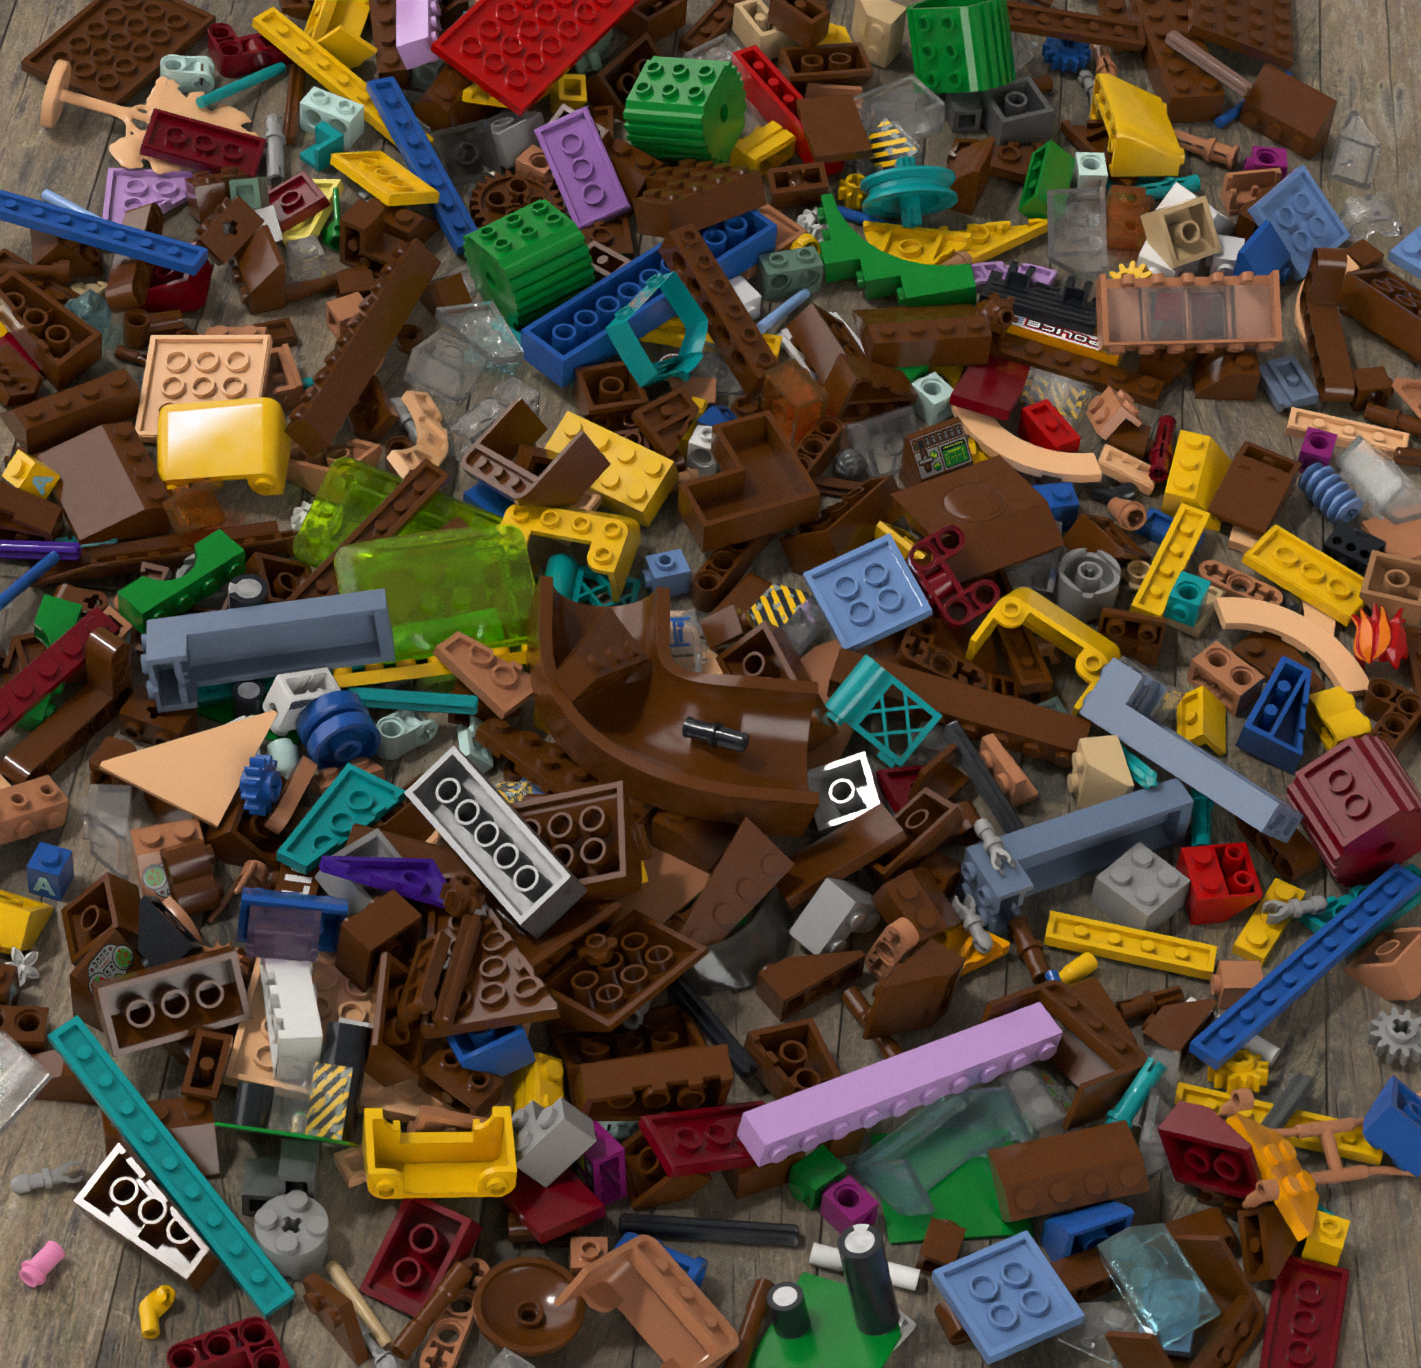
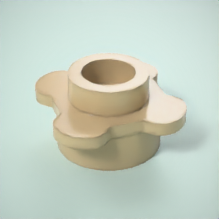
[1120,560,1150,591]

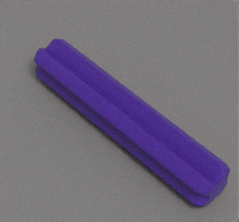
[0,540,82,561]

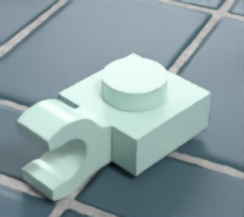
[457,715,493,774]

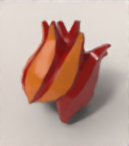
[1351,603,1409,672]

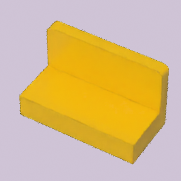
[1177,685,1226,756]

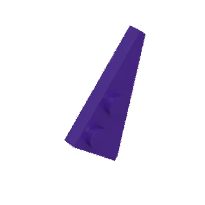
[319,856,447,909]

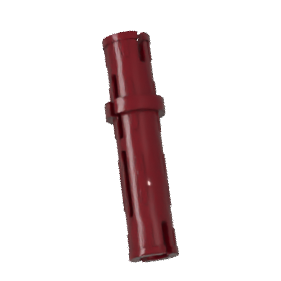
[1149,415,1177,482]

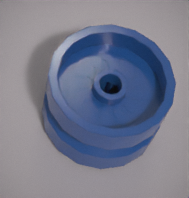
[296,690,381,771]

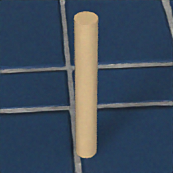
[325,1260,393,1351]

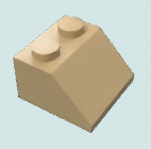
[851,0,907,68]
[1140,195,1222,269]
[1067,735,1134,809]

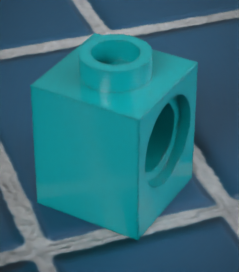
[1164,571,1211,628]

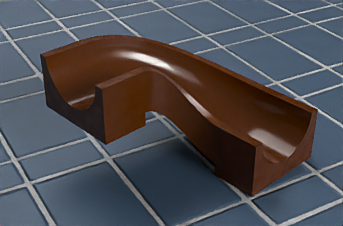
[526,576,820,838]

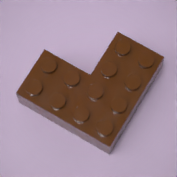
[633,158,767,238]
[678,410,821,553]

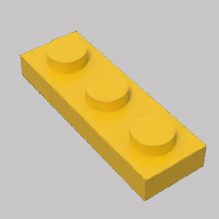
[1231,878,1306,967]

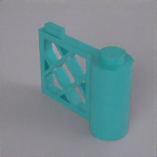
[544,553,641,606]
[825,654,942,768]

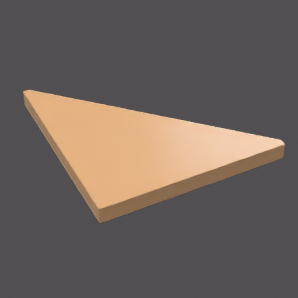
[99,710,278,828]

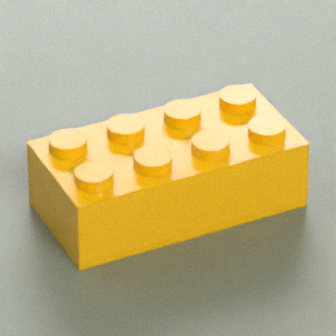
[544,411,679,527]

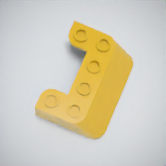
[491,503,641,603]

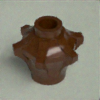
[975,292,1019,339]

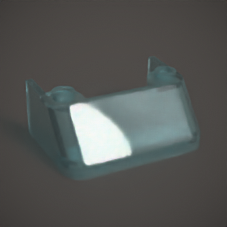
[853,1087,1032,1217]

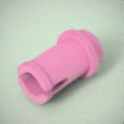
[19,1240,66,1288]

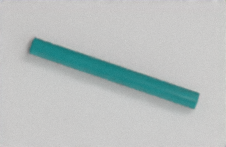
[196,62,286,108]

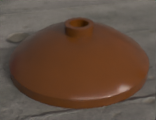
[473,1256,585,1356]

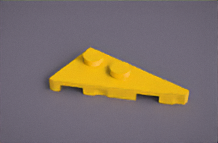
[938,218,1052,264]

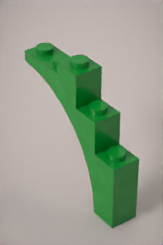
[816,193,976,307]

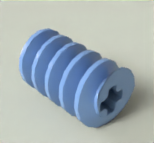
[1298,463,1364,525]

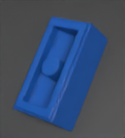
[697,405,737,426]

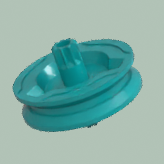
[860,156,958,228]

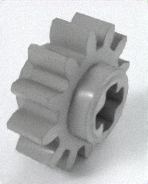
[1367,1007,1421,1066]

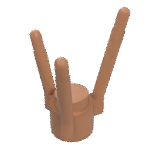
[207,860,271,923]

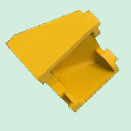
[1089,73,1185,177]
[157,397,292,502]
[362,1106,517,1199]

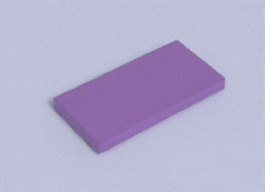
[534,106,632,230]

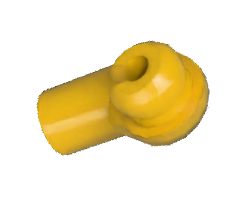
[139,1285,176,1339]

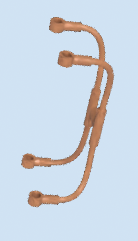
[1218,1088,1421,1209]

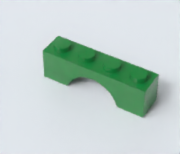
[117,529,246,634]
[14,594,83,731]

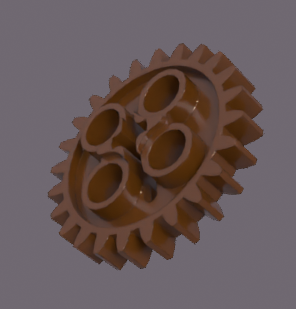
[469,169,565,227]

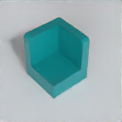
[300,121,344,172]

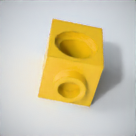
[1301,1210,1350,1267]

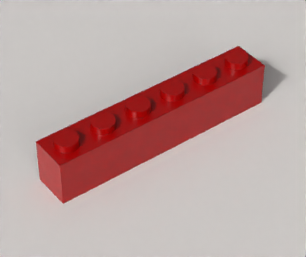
[731,45,844,176]

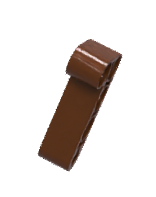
[1362,678,1421,757]

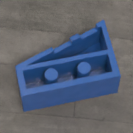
[1235,655,1312,775]

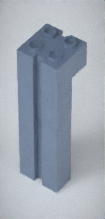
[141,588,395,713]
[1079,657,1304,843]
[957,777,1194,936]

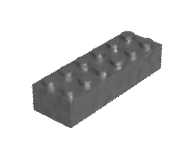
[404,745,588,939]

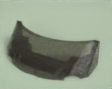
[682,885,793,996]

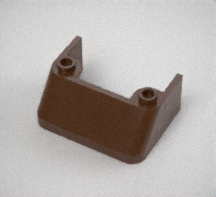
[461,396,611,506]
[980,980,1148,1132]
[1105,1234,1264,1368]

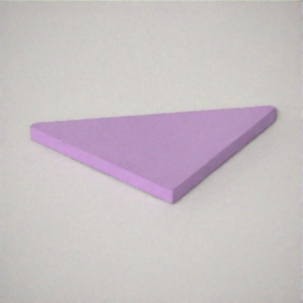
[102,168,211,224]

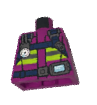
[569,1121,627,1206]

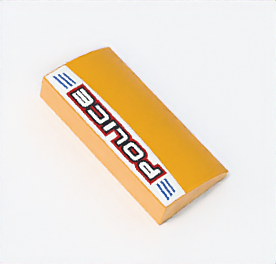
[1006,315,1124,367]

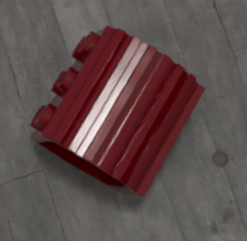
[1285,734,1421,888]

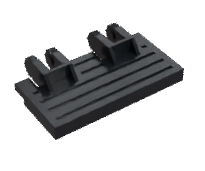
[979,261,1097,336]

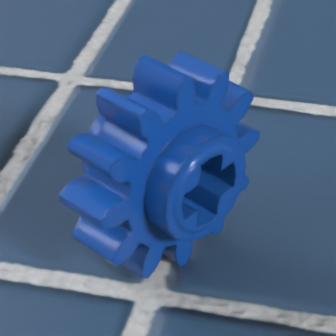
[1041,37,1092,73]
[239,754,282,816]

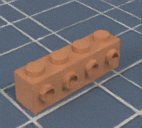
[0,775,70,846]

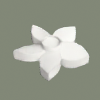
[5,947,40,987]

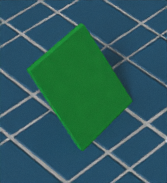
[870,1126,1035,1245]

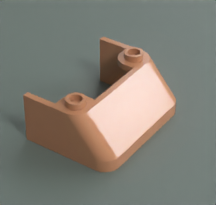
[554,1235,739,1368]

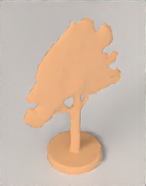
[40,59,259,175]

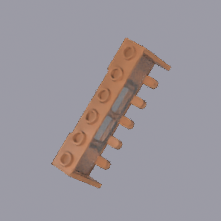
[1095,270,1283,355]

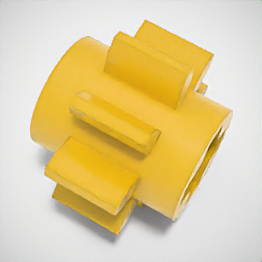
[837,173,868,210]

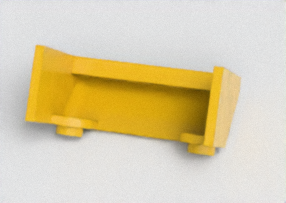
[304,0,377,69]
[965,587,1121,718]

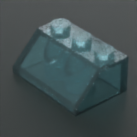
[1097,1223,1221,1348]

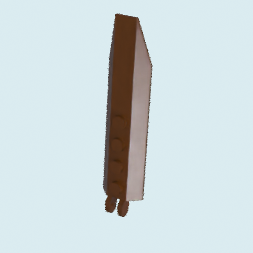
[30,520,309,587]

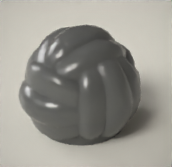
[833,448,868,481]

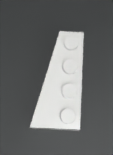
[259,940,325,1080]

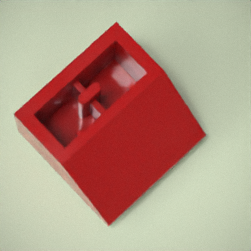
[1176,842,1263,925]

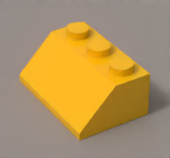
[1161,430,1232,532]
[0,889,54,955]

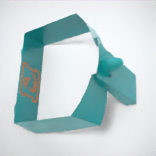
[605,271,708,388]

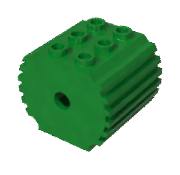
[906,0,1016,93]
[623,56,747,165]
[463,199,595,329]

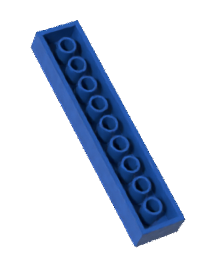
[520,209,777,388]

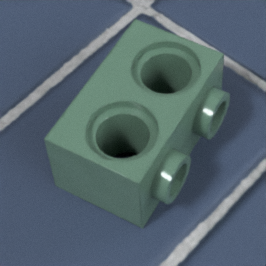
[756,246,824,301]

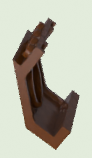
[885,455,1065,586]

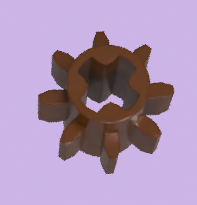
[439,874,486,918]

